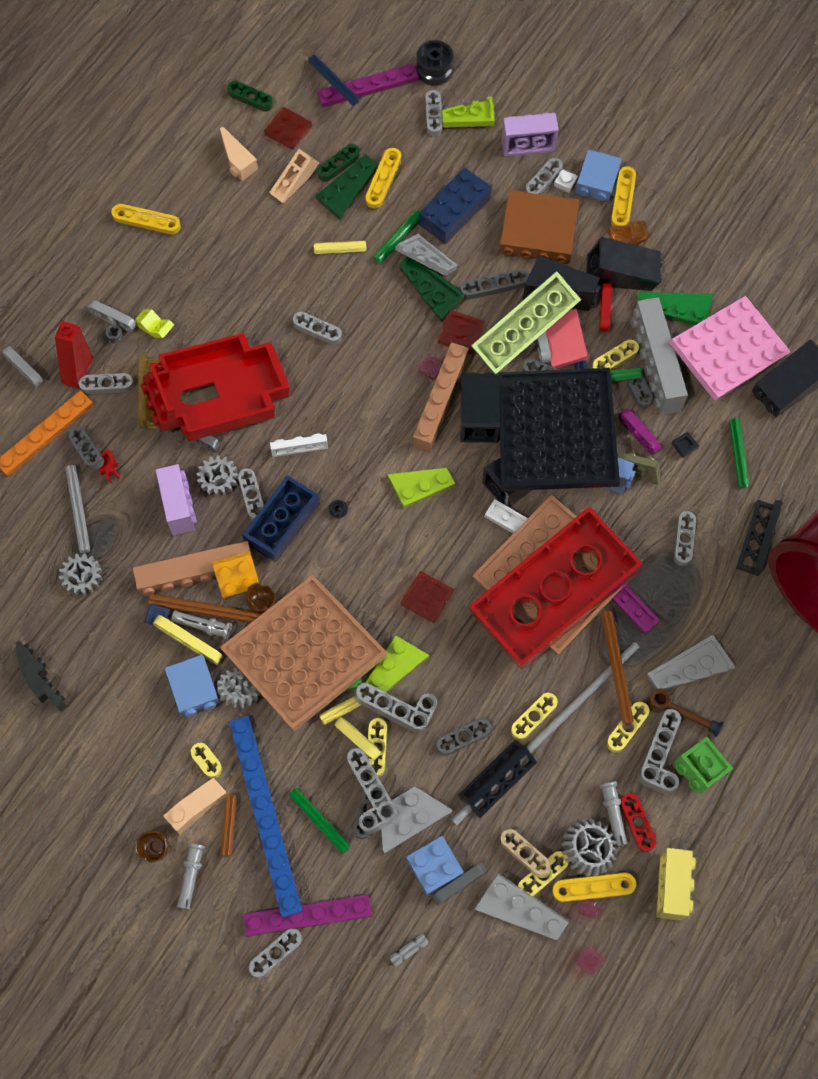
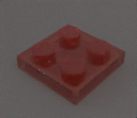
[264,107,312,150]
[438,310,485,354]
[401,571,454,624]

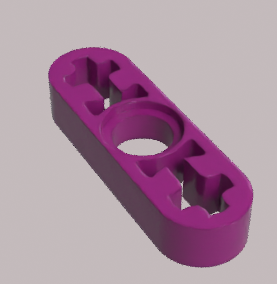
[618,409,661,455]

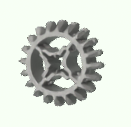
[561,819,618,876]

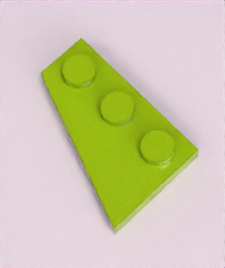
[442,96,495,127]
[388,468,455,509]
[366,636,430,693]

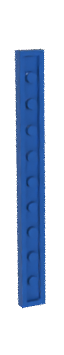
[229,716,303,918]

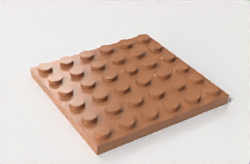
[472,494,635,656]
[220,575,388,732]

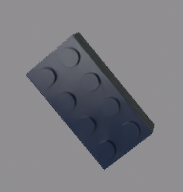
[418,167,492,244]
[242,475,320,563]

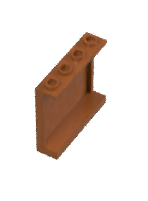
[499,190,579,264]

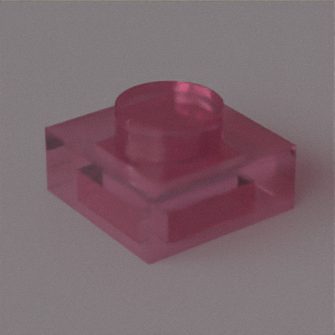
[418,355,443,381]
[577,900,602,919]
[575,946,605,977]

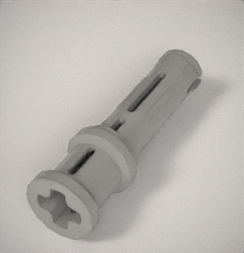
[171,611,232,640]
[599,782,628,847]
[177,843,206,910]

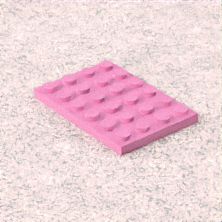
[669,296,791,401]

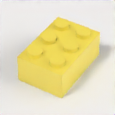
[656,848,696,921]

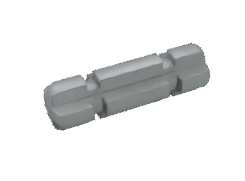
[390,934,428,966]

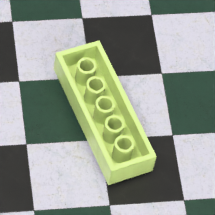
[471,272,581,374]

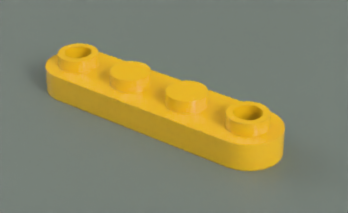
[366,148,401,209]
[611,167,636,230]
[111,204,181,235]
[552,873,636,902]

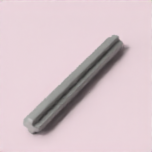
[65,465,90,553]

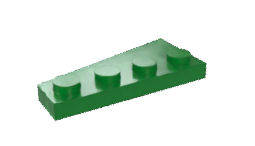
[635,292,713,326]

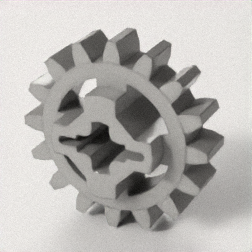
[196,455,238,497]
[59,554,103,596]

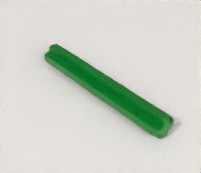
[373,210,419,264]
[729,418,749,488]
[289,788,350,854]

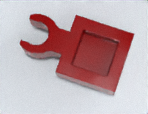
[93,449,120,483]

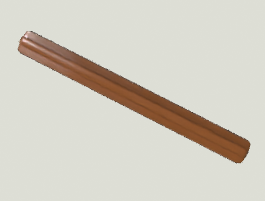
[148,594,263,623]
[601,610,634,725]

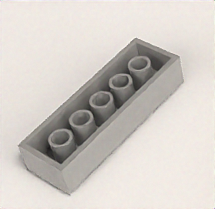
[630,297,688,415]

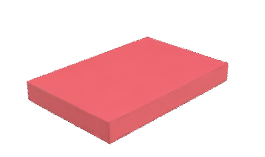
[546,309,589,369]

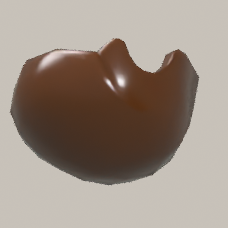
[246,582,276,613]
[134,830,169,862]

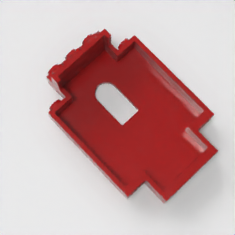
[140,333,290,442]

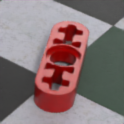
[599,283,612,332]
[620,793,656,852]

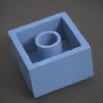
[406,836,464,897]

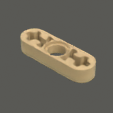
[501,829,551,878]

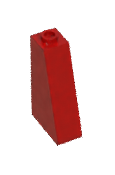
[55,321,93,389]

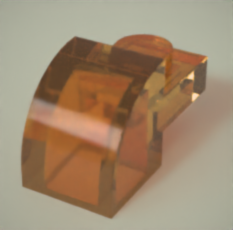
[607,221,649,245]

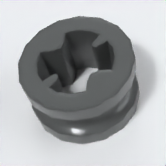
[105,324,123,342]

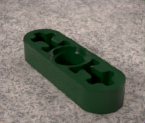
[227,81,273,112]
[318,144,360,182]

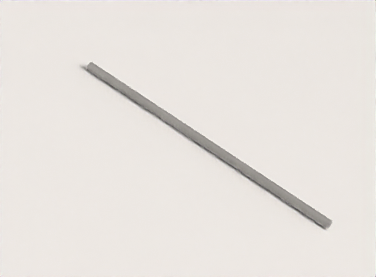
[451,642,639,826]

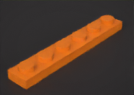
[0,390,94,477]

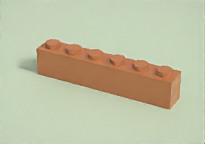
[413,342,469,452]
[133,541,251,596]

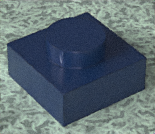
[144,604,170,626]

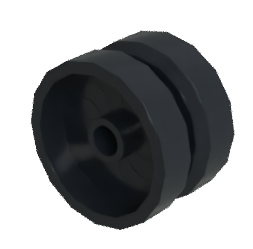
[416,40,454,86]

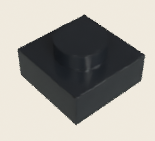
[671,432,699,458]

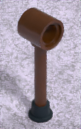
[647,689,723,737]

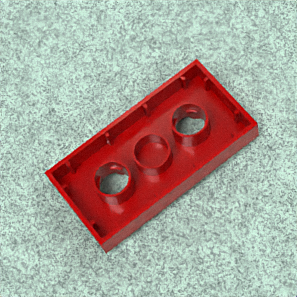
[469,506,643,671]

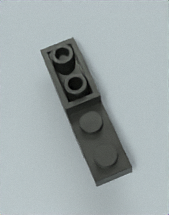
[16,641,67,712]

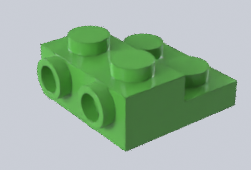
[674,737,733,794]

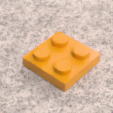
[212,551,259,598]

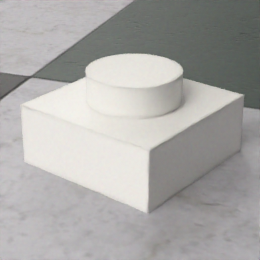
[554,169,578,193]

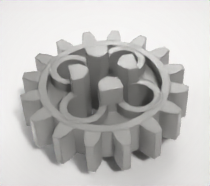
[217,668,260,708]

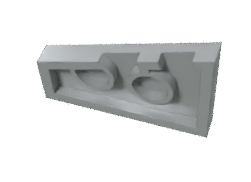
[395,234,458,276]

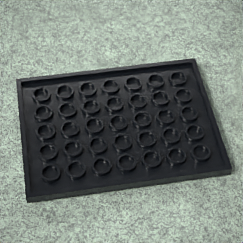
[498,368,620,491]

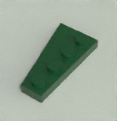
[316,154,378,220]
[399,256,465,322]

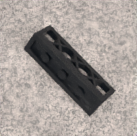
[736,500,783,576]
[458,740,537,818]

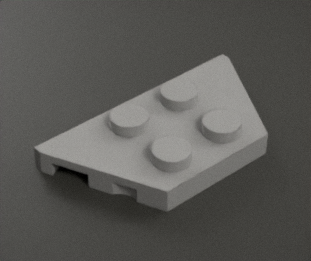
[381,786,452,854]

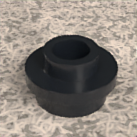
[329,500,348,519]

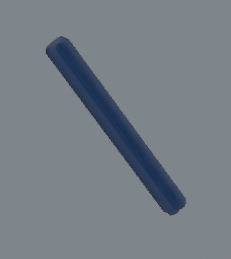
[309,55,359,106]

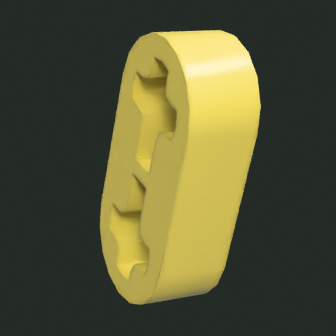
[191,743,222,778]

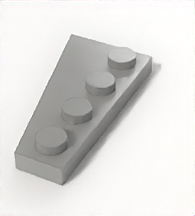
[646,635,736,690]
[475,873,569,940]

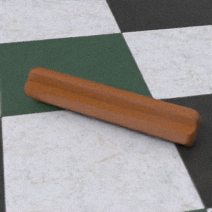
[220,794,237,857]

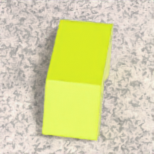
[135,309,174,338]

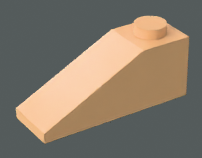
[220,127,258,181]
[270,149,319,203]
[164,778,227,835]

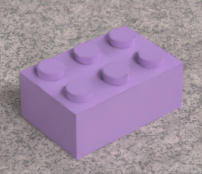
[501,113,559,157]
[156,464,197,536]

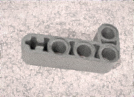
[354,683,437,732]
[638,709,681,795]
[347,748,397,834]

